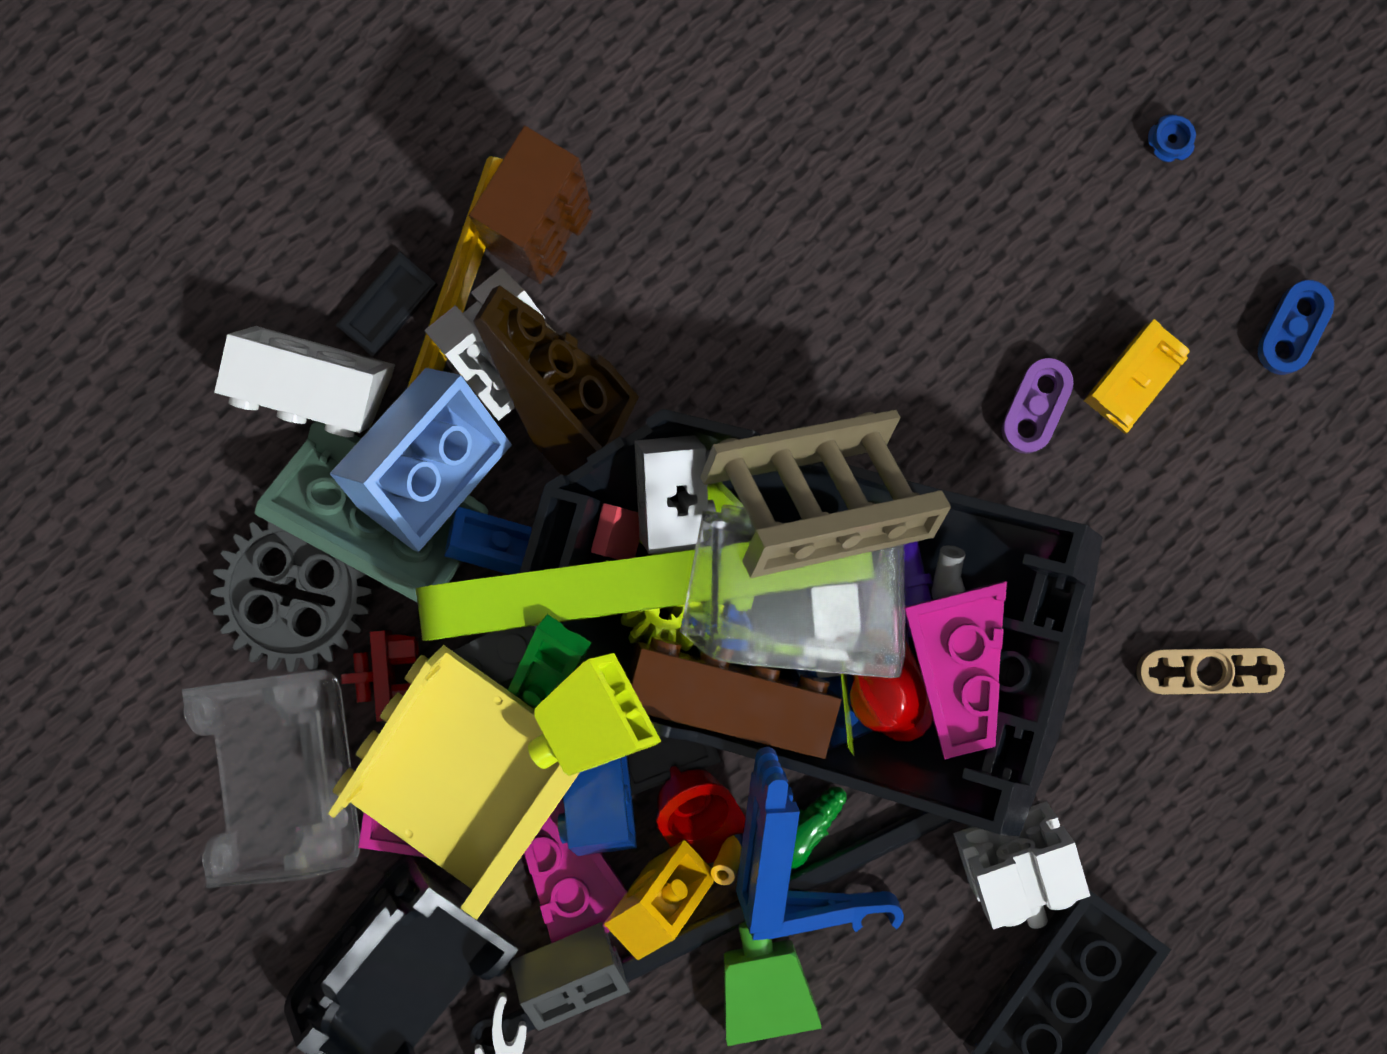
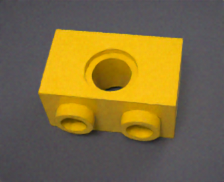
[604,840,714,960]

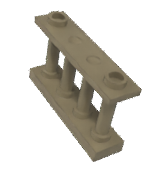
[700,410,951,578]

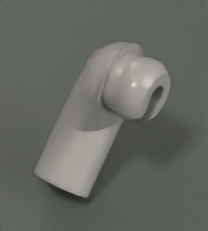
[931,545,966,599]

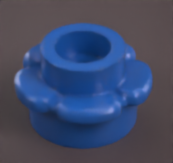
[1148,114,1196,162]

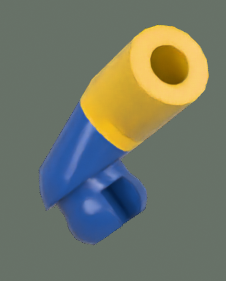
[711,833,743,885]

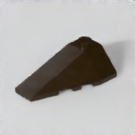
[473,285,639,476]

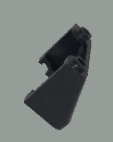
[284,855,519,1054]

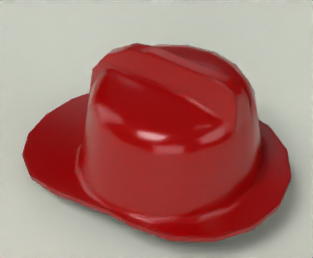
[850,625,933,742]
[656,765,745,863]

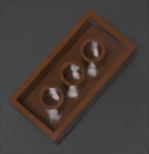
[469,125,593,284]

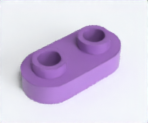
[1001,358,1074,454]

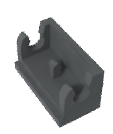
[510,922,630,1031]

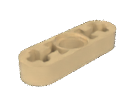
[1136,648,1285,694]

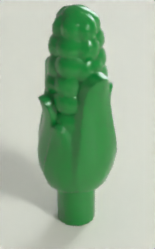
[791,786,847,869]

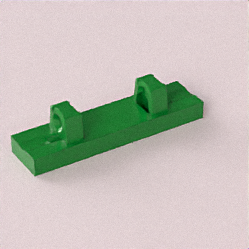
[508,614,591,709]

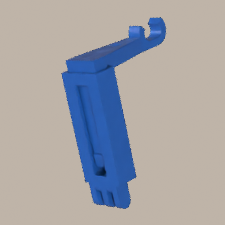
[736,747,904,940]

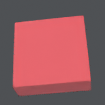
[591,503,640,560]

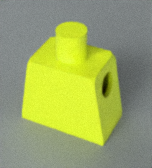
[528,653,662,776]

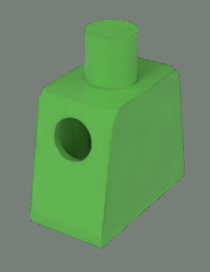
[724,921,822,1046]

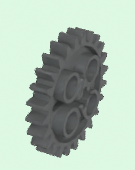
[211,522,375,672]

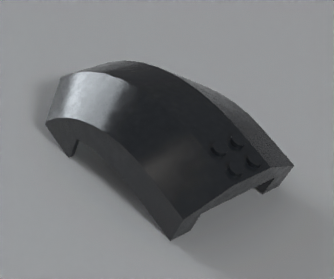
[519,409,1103,836]

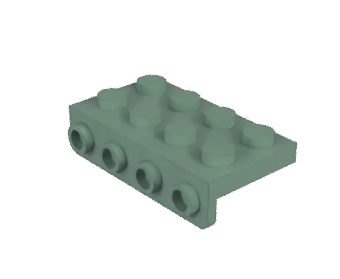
[255,421,488,602]

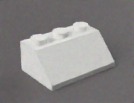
[214,326,395,437]

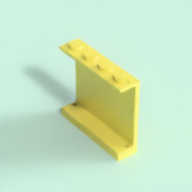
[328,645,579,920]

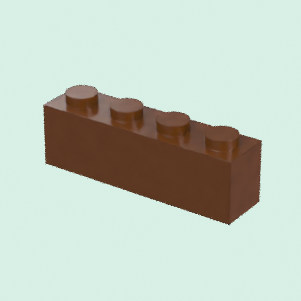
[627,637,842,759]

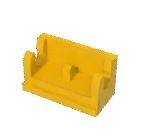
[1083,319,1190,434]

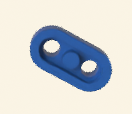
[1258,280,1334,375]

